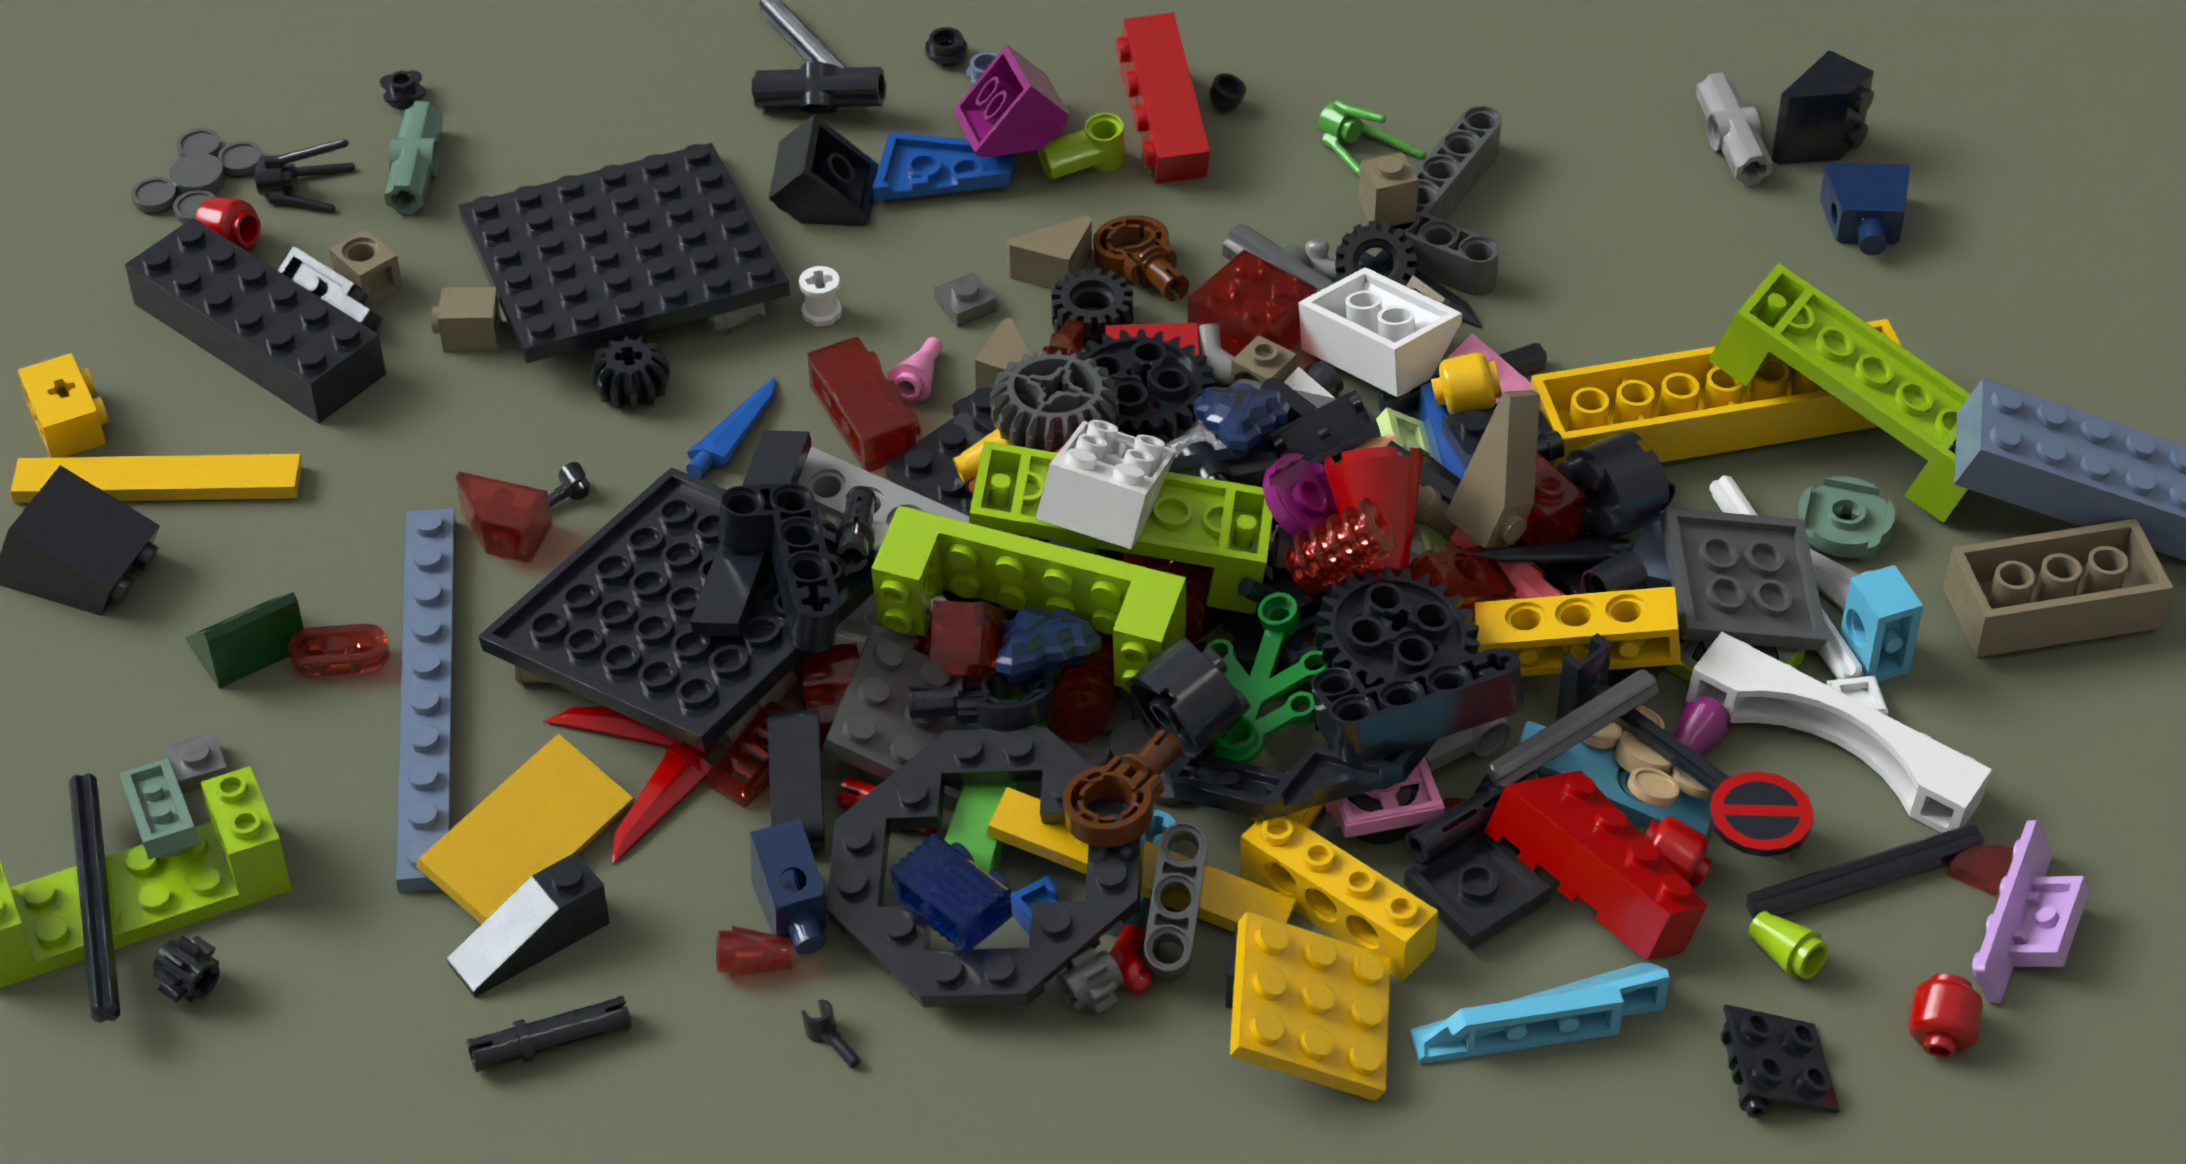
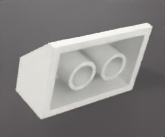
[1298,267,1462,397]

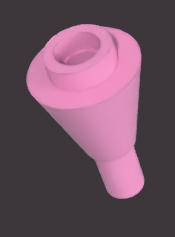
[888,337,943,403]

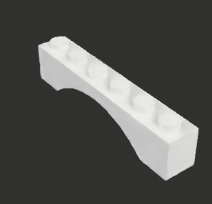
[1686,632,1992,833]

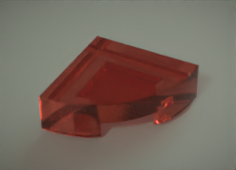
[1948,845,2013,896]

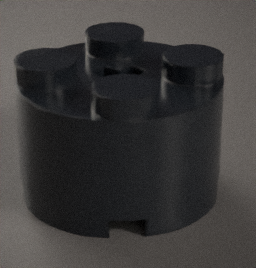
[1556,431,1669,541]
[1129,636,1251,758]

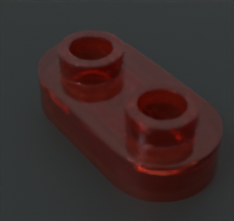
[288,623,390,677]

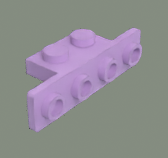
[1972,820,2090,1003]

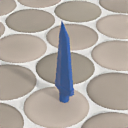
[686,377,775,479]

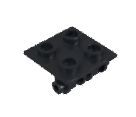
[1720,1004,1840,1118]

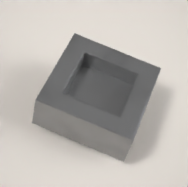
[934,272,996,327]
[166,732,228,794]

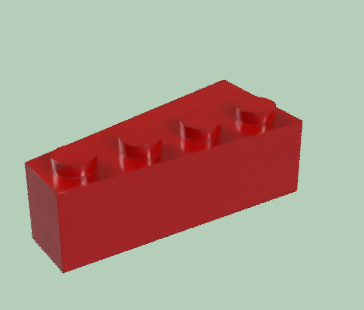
[1115,12,1210,184]
[1484,770,1708,961]

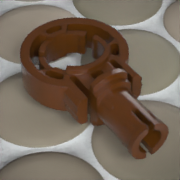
[1093,215,1190,302]
[1063,729,1183,847]

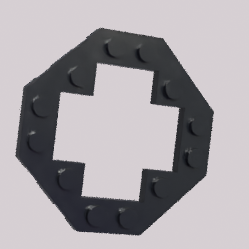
[1137,625,1438,820]
[826,727,1145,1007]

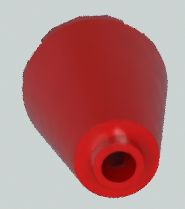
[1324,446,1423,577]

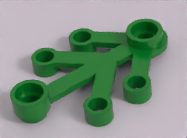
[1205,592,1331,763]

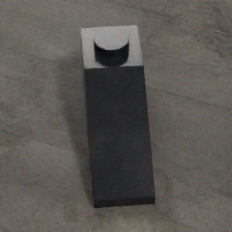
[447,852,610,998]

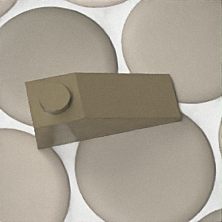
[1444,390,1540,548]

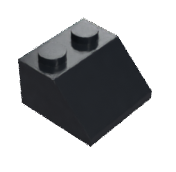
[1771,50,1874,165]
[769,114,879,226]

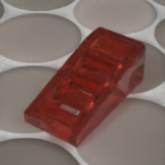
[705,701,787,808]

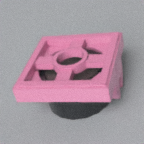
[1325,756,1445,844]

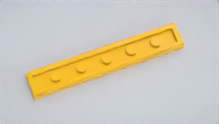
[10,454,303,503]
[986,787,1296,932]

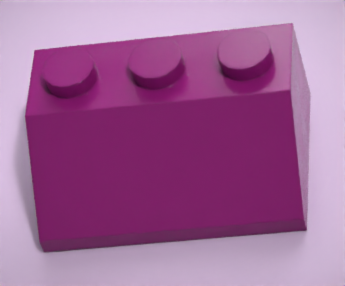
[953,45,1071,158]

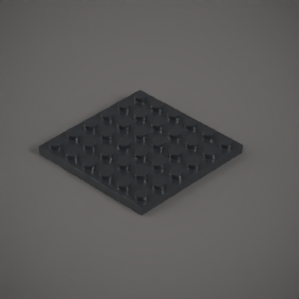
[458,142,791,364]
[478,467,878,751]

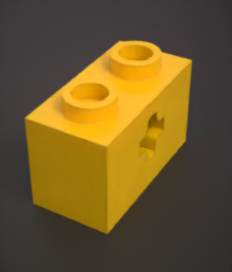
[17,353,109,458]

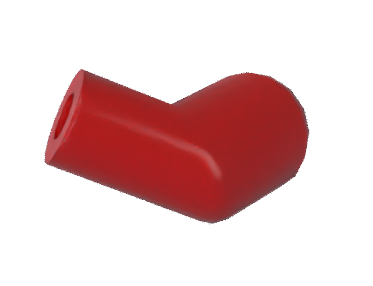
[1109,924,1153,995]

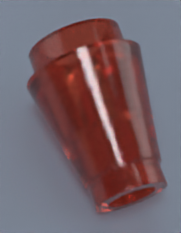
[716,925,793,978]

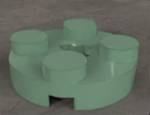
[1796,476,1895,561]

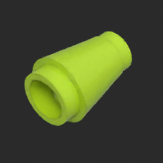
[1748,911,1829,979]

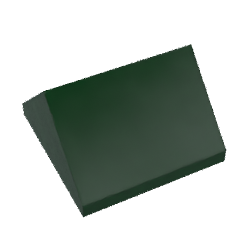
[185,592,308,689]

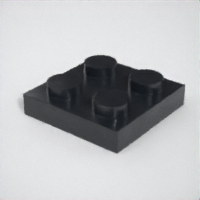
[1404,825,1552,950]

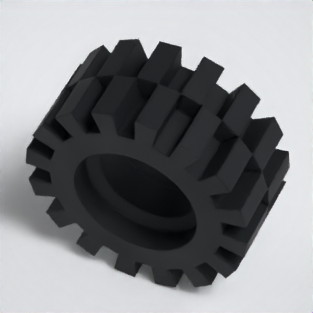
[1335,221,1417,286]
[1051,268,1133,349]

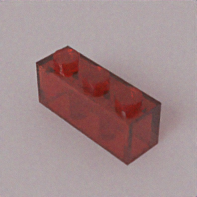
[807,336,921,472]

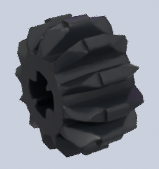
[591,335,670,411]

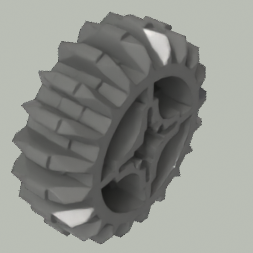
[990,349,1119,452]

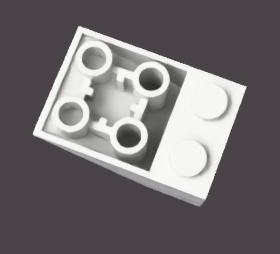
[1035,420,1176,549]

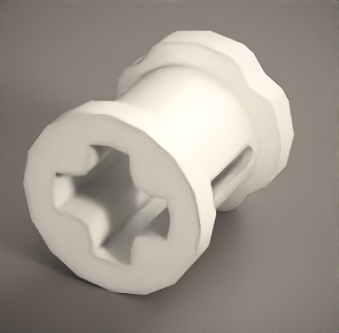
[799,266,842,327]

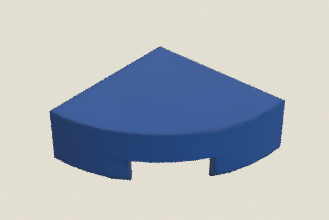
[1006,874,1058,936]

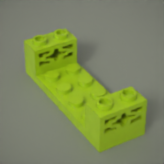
[1708,263,1970,523]
[968,441,1273,614]
[871,505,1186,692]
[0,766,292,988]

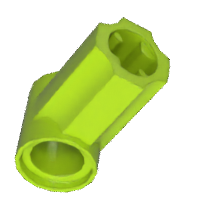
[1038,113,1126,180]

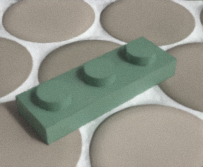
[119,758,199,860]

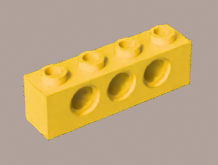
[1475,586,1681,677]
[1239,814,1438,982]

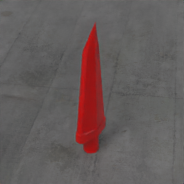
[543,706,687,747]
[612,741,716,865]

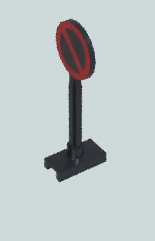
[1556,633,1814,857]

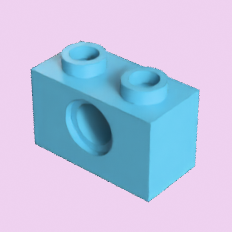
[1840,565,1923,682]

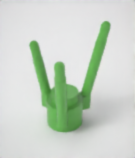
[1318,99,1427,177]

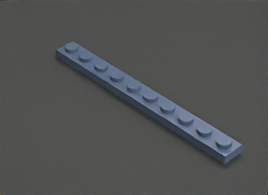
[396,508,456,893]

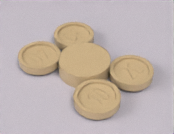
[1582,705,1713,807]

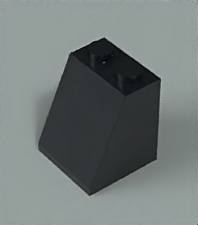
[0,465,160,616]

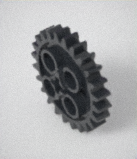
[1074,329,1215,440]
[1314,566,1480,689]

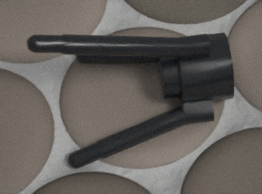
[255,139,355,213]

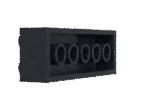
[125,218,386,424]

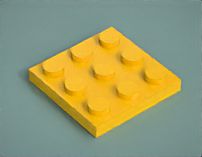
[1230,911,1390,1101]

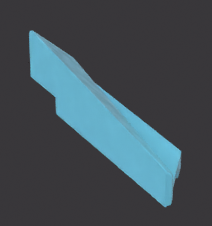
[1410,962,1670,1065]

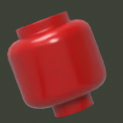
[194,197,261,252]
[1642,816,1713,887]
[1908,973,1983,1058]

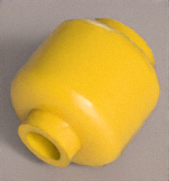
[1431,352,1502,415]

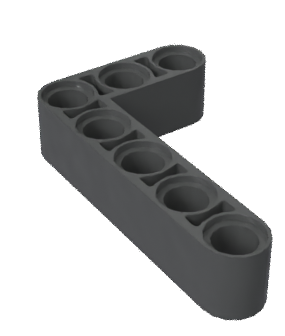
[1377,106,1502,296]

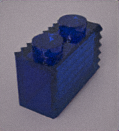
[890,834,1013,954]

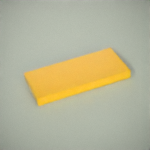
[416,733,633,924]

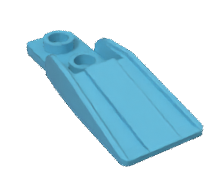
[1519,721,1711,836]

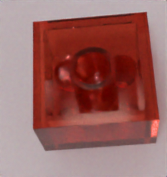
[1188,250,1316,357]

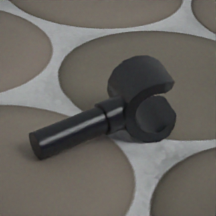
[530,462,590,518]
[801,999,861,1068]

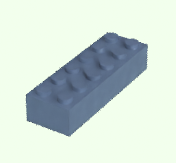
[1954,378,2186,561]

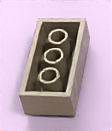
[1943,518,2173,658]

